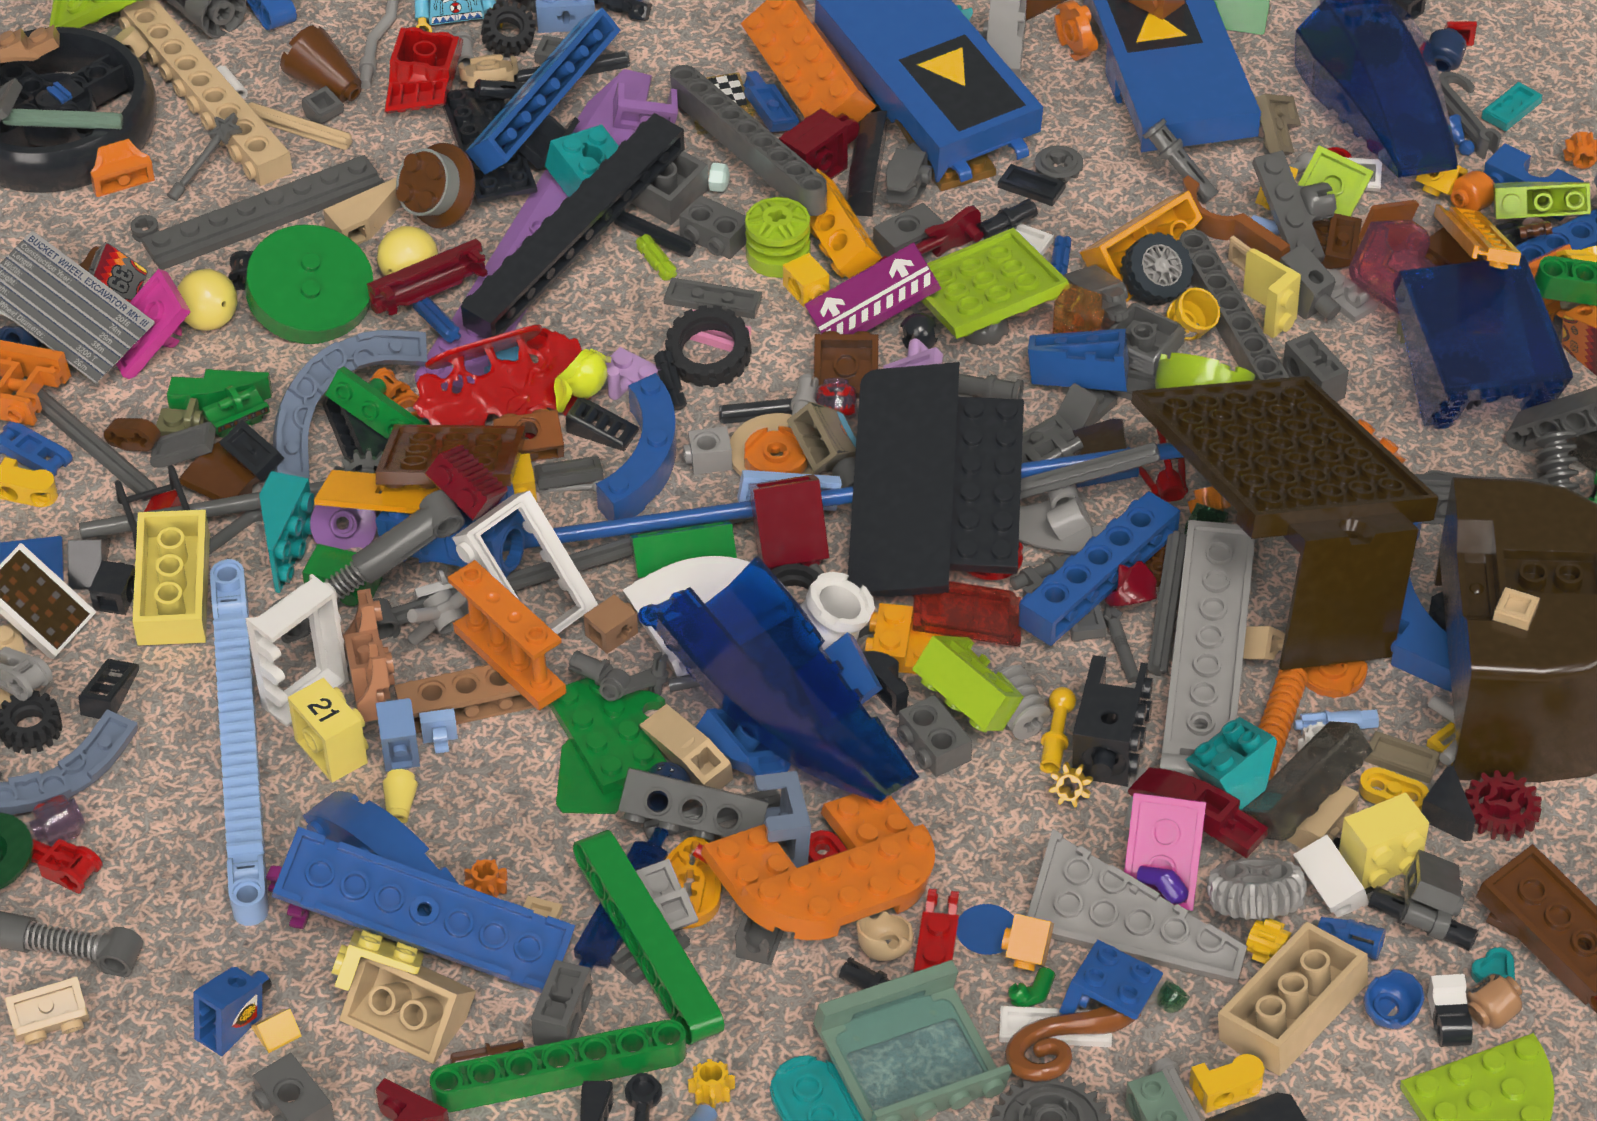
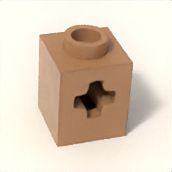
[583,594,638,654]

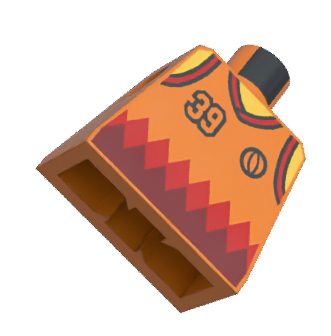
[1554,304,1597,376]

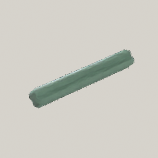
[2,109,123,129]

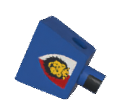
[193,967,272,1057]

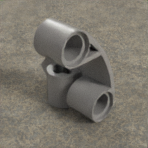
[1019,484,1094,554]

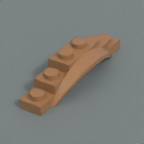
[0,25,60,63]

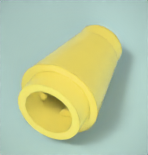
[383,769,418,823]

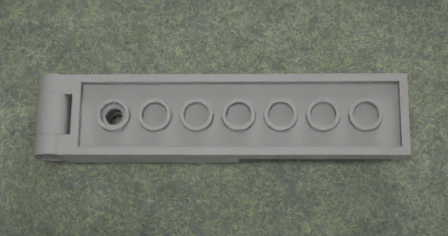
[1160,520,1255,780]

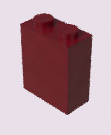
[748,474,830,571]

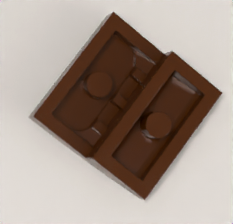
[1312,213,1362,269]
[179,440,269,500]

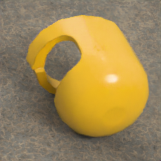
[1165,288,1220,341]

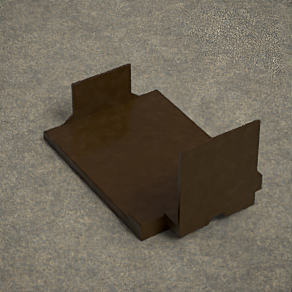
[1131,376,1439,670]

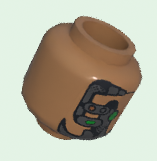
[1467,973,1522,1029]

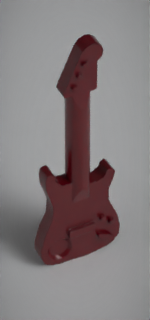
[877,205,984,263]

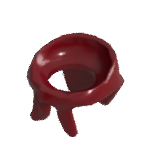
[1105,561,1157,607]

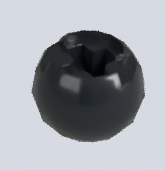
[900,313,938,349]

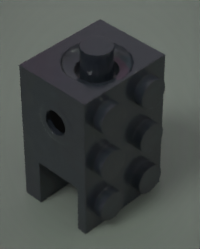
[1072,655,1153,787]

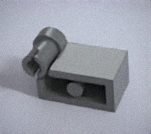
[1400,849,1465,941]

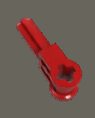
[31,839,103,894]

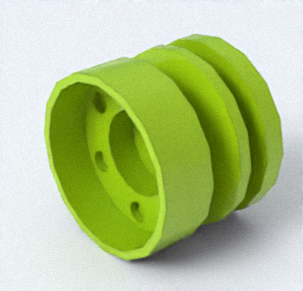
[745,197,811,278]

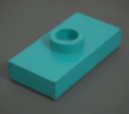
[1481,82,1543,132]

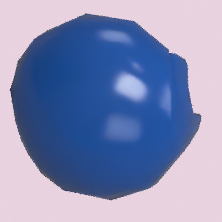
[1363,969,1425,1030]

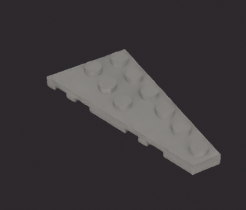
[1027,829,1247,985]

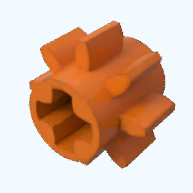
[1563,132,1597,169]
[1187,486,1231,522]
[464,859,508,897]

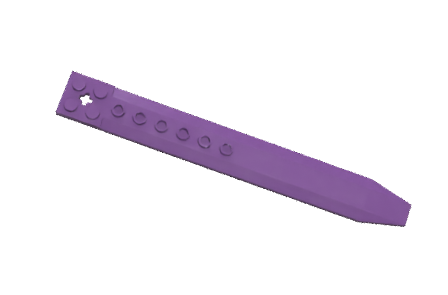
[414,69,652,393]

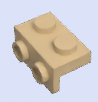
[4,977,90,1045]

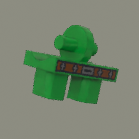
[202,386,270,438]

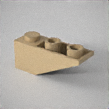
[323,177,401,245]
[640,704,733,789]

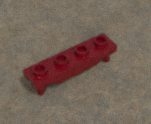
[367,238,488,316]

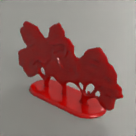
[412,325,592,439]

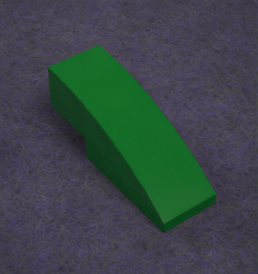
[167,369,273,411]

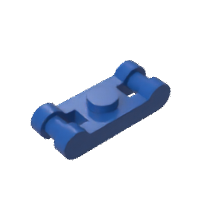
[0,421,73,477]

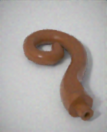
[1005,1005,1141,1082]

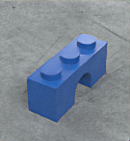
[1484,143,1584,221]

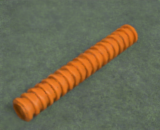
[1241,668,1308,821]

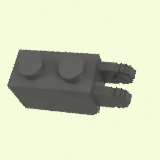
[1063,265,1129,322]

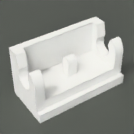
[1293,834,1369,918]

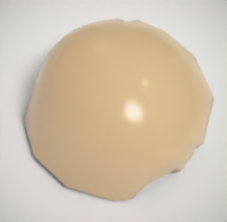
[856,910,914,961]

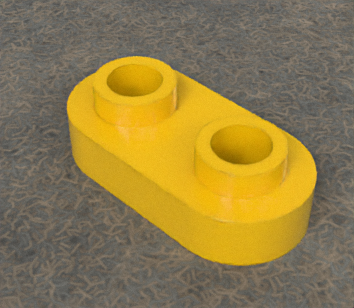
[1359,767,1429,811]

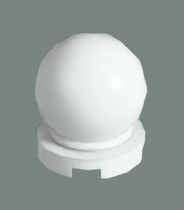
[793,572,875,656]

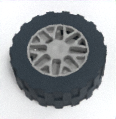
[1120,232,1194,306]

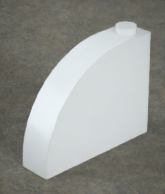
[623,556,797,677]

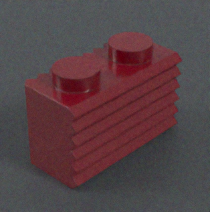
[425,445,508,521]

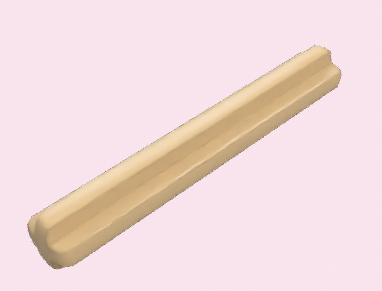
[248,102,353,150]

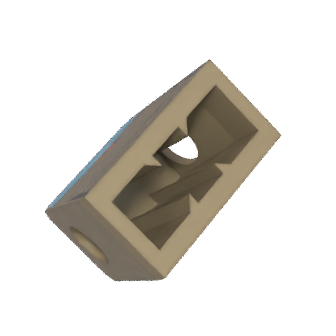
[787,402,857,473]

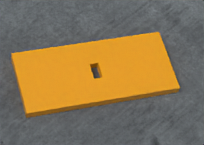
[314,470,440,514]

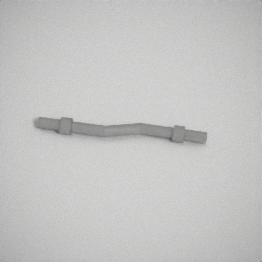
[359,0,399,89]

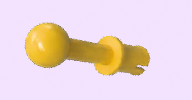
[1040,687,1076,774]

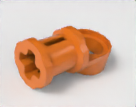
[370,367,422,419]

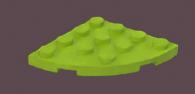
[1400,1033,1555,1121]

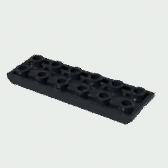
[442,88,538,204]

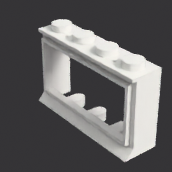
[452,491,598,634]
[245,574,349,727]

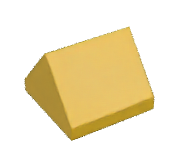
[251,1008,301,1053]

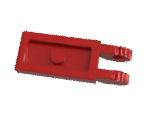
[914,888,960,972]

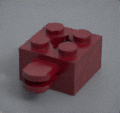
[779,108,859,179]

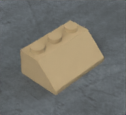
[339,957,476,1064]

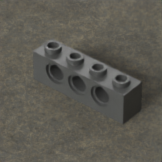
[618,767,769,840]

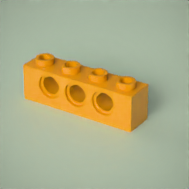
[810,169,882,279]

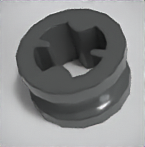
[130,215,160,242]

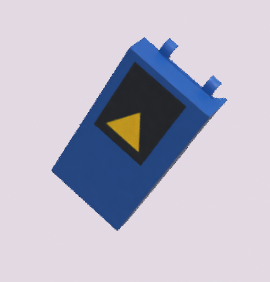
[814,0,1044,183]
[1083,0,1261,152]

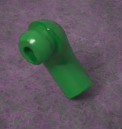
[1008,967,1056,1007]

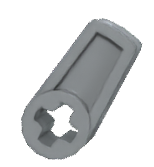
[0,647,53,701]

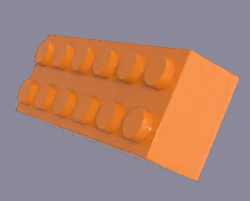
[740,0,876,122]

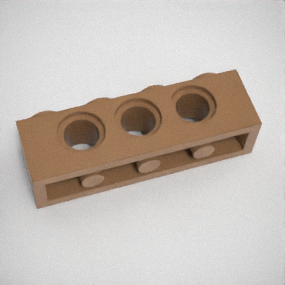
[394,665,535,734]

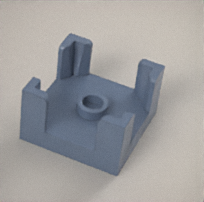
[754,771,811,868]

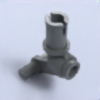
[568,650,668,701]

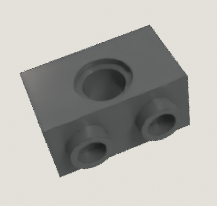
[873,203,945,257]
[252,1052,335,1121]

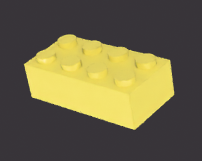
[132,510,210,646]

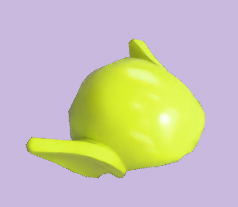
[554,349,612,413]

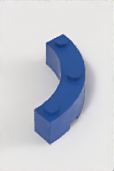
[596,373,677,520]
[302,791,459,916]

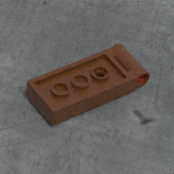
[1476,844,1597,1013]

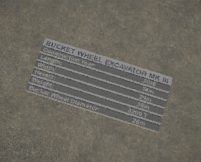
[0,231,155,383]

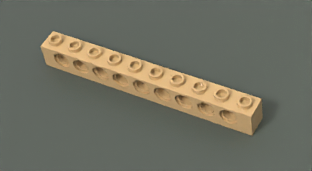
[118,0,293,186]

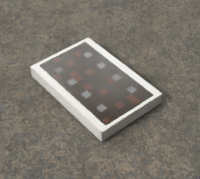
[0,543,96,659]

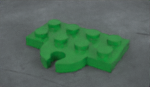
[549,677,667,795]

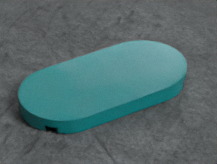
[770,1055,863,1121]

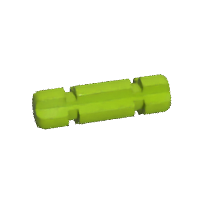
[636,234,677,281]

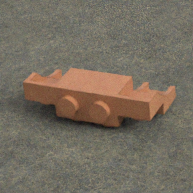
[343,588,395,722]

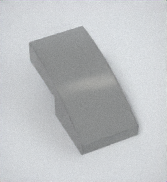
[636,859,698,931]

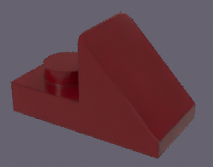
[376,1078,449,1121]

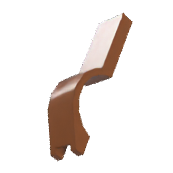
[1182,175,1290,262]

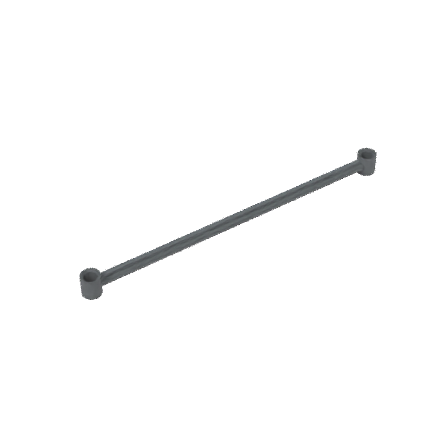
[373,457,855,640]

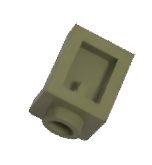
[156,398,204,436]

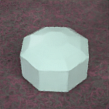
[708,163,730,192]

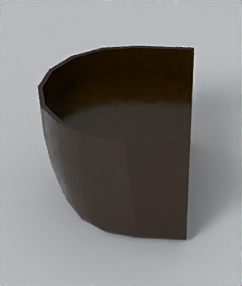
[1434,477,1597,783]

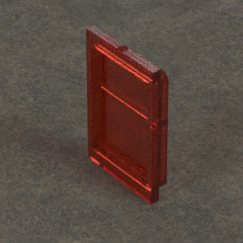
[911,581,1021,647]

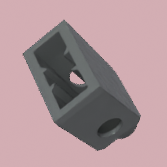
[1279,243,1341,320]

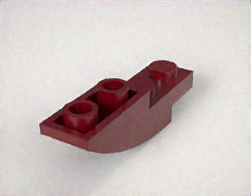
[1128,767,1269,859]

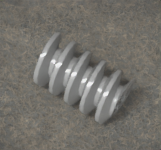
[993,665,1051,740]

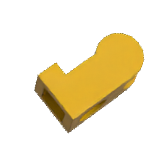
[0,457,58,507]
[1189,1054,1265,1113]

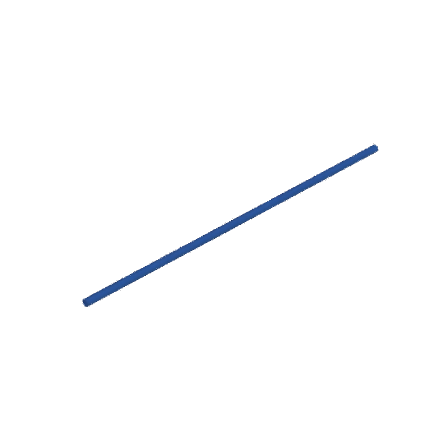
[419,442,1184,563]

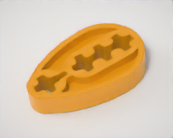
[665,837,722,929]

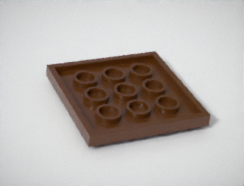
[375,424,525,489]

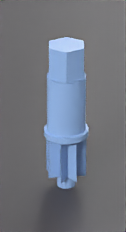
[1293,709,1379,734]

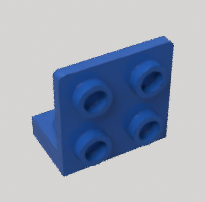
[1059,939,1163,1020]

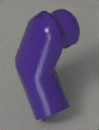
[1137,866,1188,904]

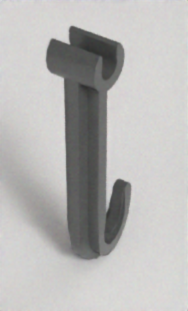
[1431,72,1501,159]

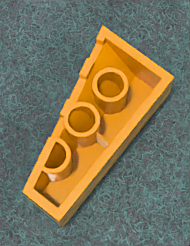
[1079,191,1203,302]

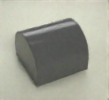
[302,86,344,124]

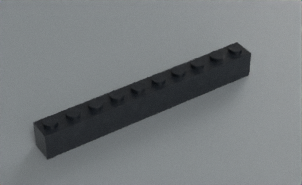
[461,113,685,339]

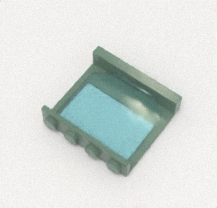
[813,960,1012,1121]

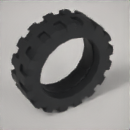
[665,305,752,387]

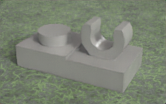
[1330,269,1378,323]

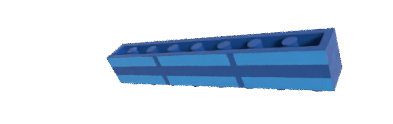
[465,7,621,174]

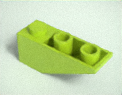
[1493,182,1591,219]

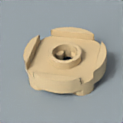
[458,54,519,88]

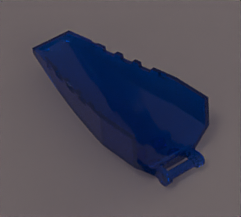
[1295,0,1458,178]
[638,556,919,802]

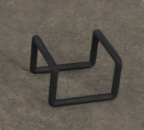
[115,465,190,550]

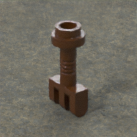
[1518,217,1553,239]

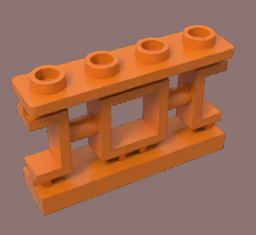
[0,340,71,426]

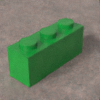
[630,520,737,578]

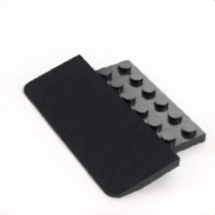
[847,362,1024,597]

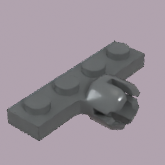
[1252,150,1337,262]

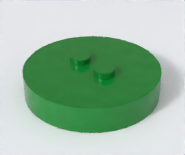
[245,225,374,344]

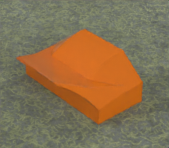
[90,139,155,197]

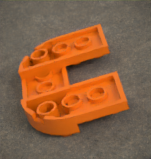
[701,784,935,940]

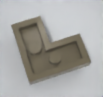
[1255,94,1301,155]

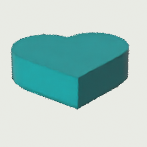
[1471,947,1515,983]

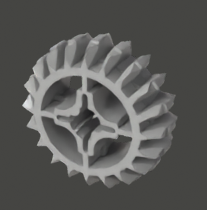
[1207,856,1307,921]

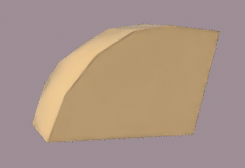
[1243,626,1285,660]

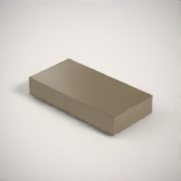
[1363,731,1441,784]

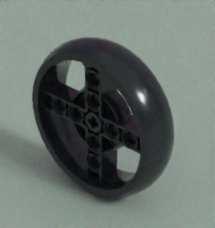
[0,27,157,193]

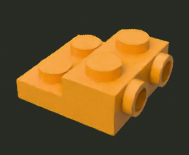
[865,603,947,674]

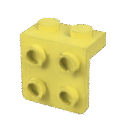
[1243,248,1301,338]
[331,929,424,991]

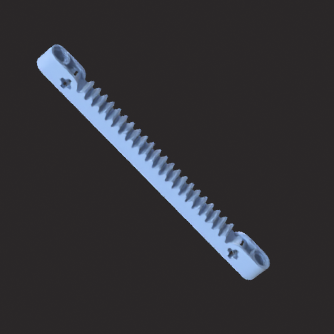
[210,559,269,926]

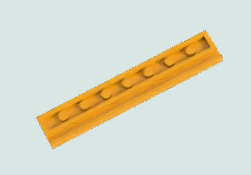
[1434,204,1521,269]

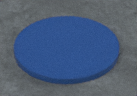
[957,904,1014,955]

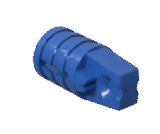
[1318,917,1386,961]

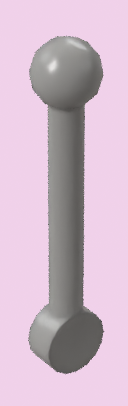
[536,480,601,494]

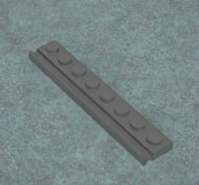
[141,155,384,270]

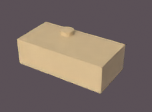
[1218,921,1368,1076]

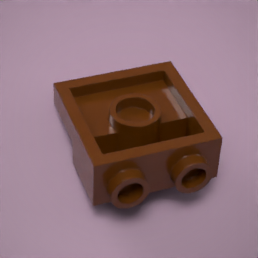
[814,331,879,398]

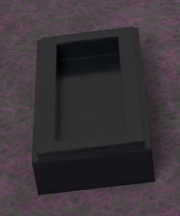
[998,164,1066,207]

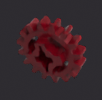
[1465,770,1542,841]

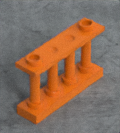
[447,560,566,711]

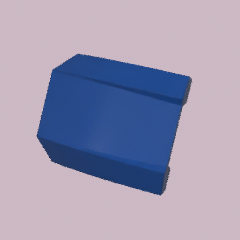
[696,705,795,776]

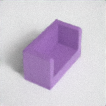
[613,82,678,130]

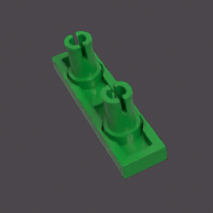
[325,366,430,439]

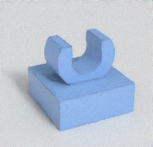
[419,708,458,754]

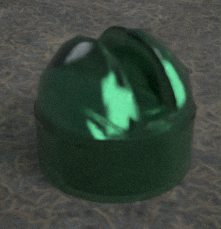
[1157,980,1190,1013]

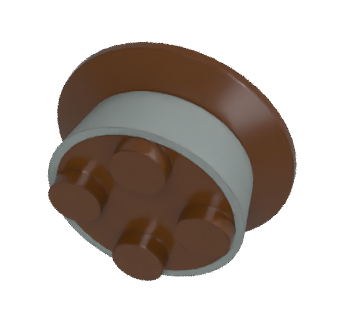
[396,143,475,229]

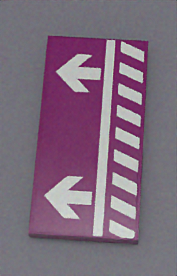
[804,242,941,334]

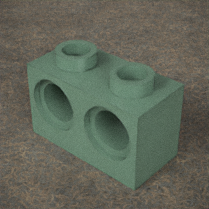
[1125,1071,1189,1121]

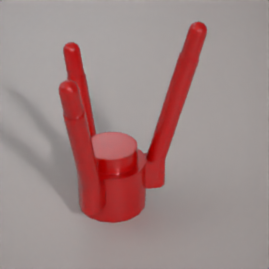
[1138,430,1188,502]

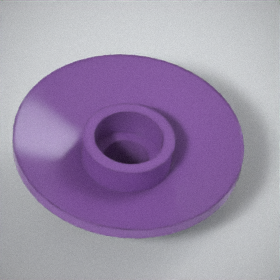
[310,505,377,550]

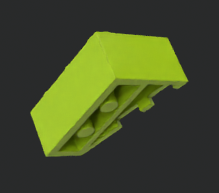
[912,636,1024,733]

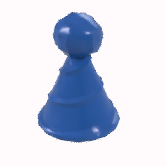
[1440,114,1475,156]

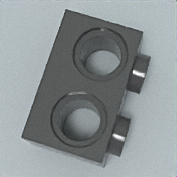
[679,195,747,259]
[1283,331,1349,402]
[897,694,972,777]
[531,960,593,1046]

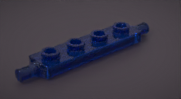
[574,826,669,971]

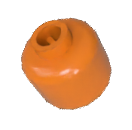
[1450,171,1494,211]

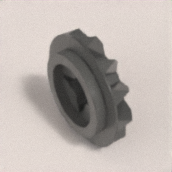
[1035,145,1083,183]

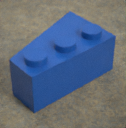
[1028,329,1129,392]

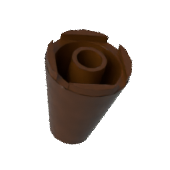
[280,25,362,103]

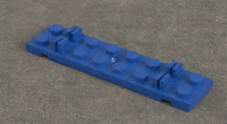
[272,826,576,993]

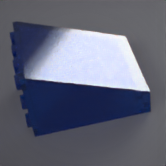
[1393,255,1573,429]

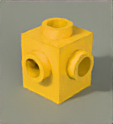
[1415,151,1469,197]

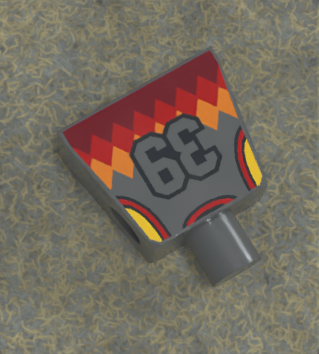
[88,242,148,303]

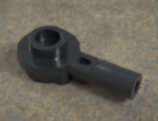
[625,1073,662,1121]

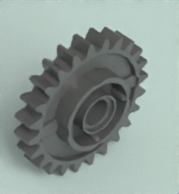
[990,1076,1111,1121]

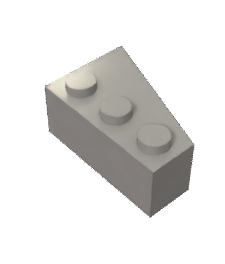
[983,0,1027,79]

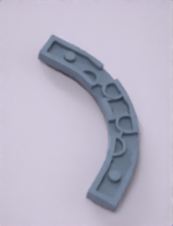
[273,330,427,479]
[0,709,138,815]

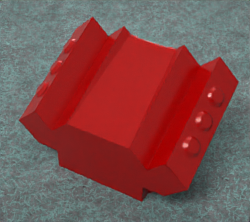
[384,27,463,113]

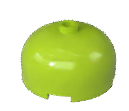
[1155,353,1255,389]

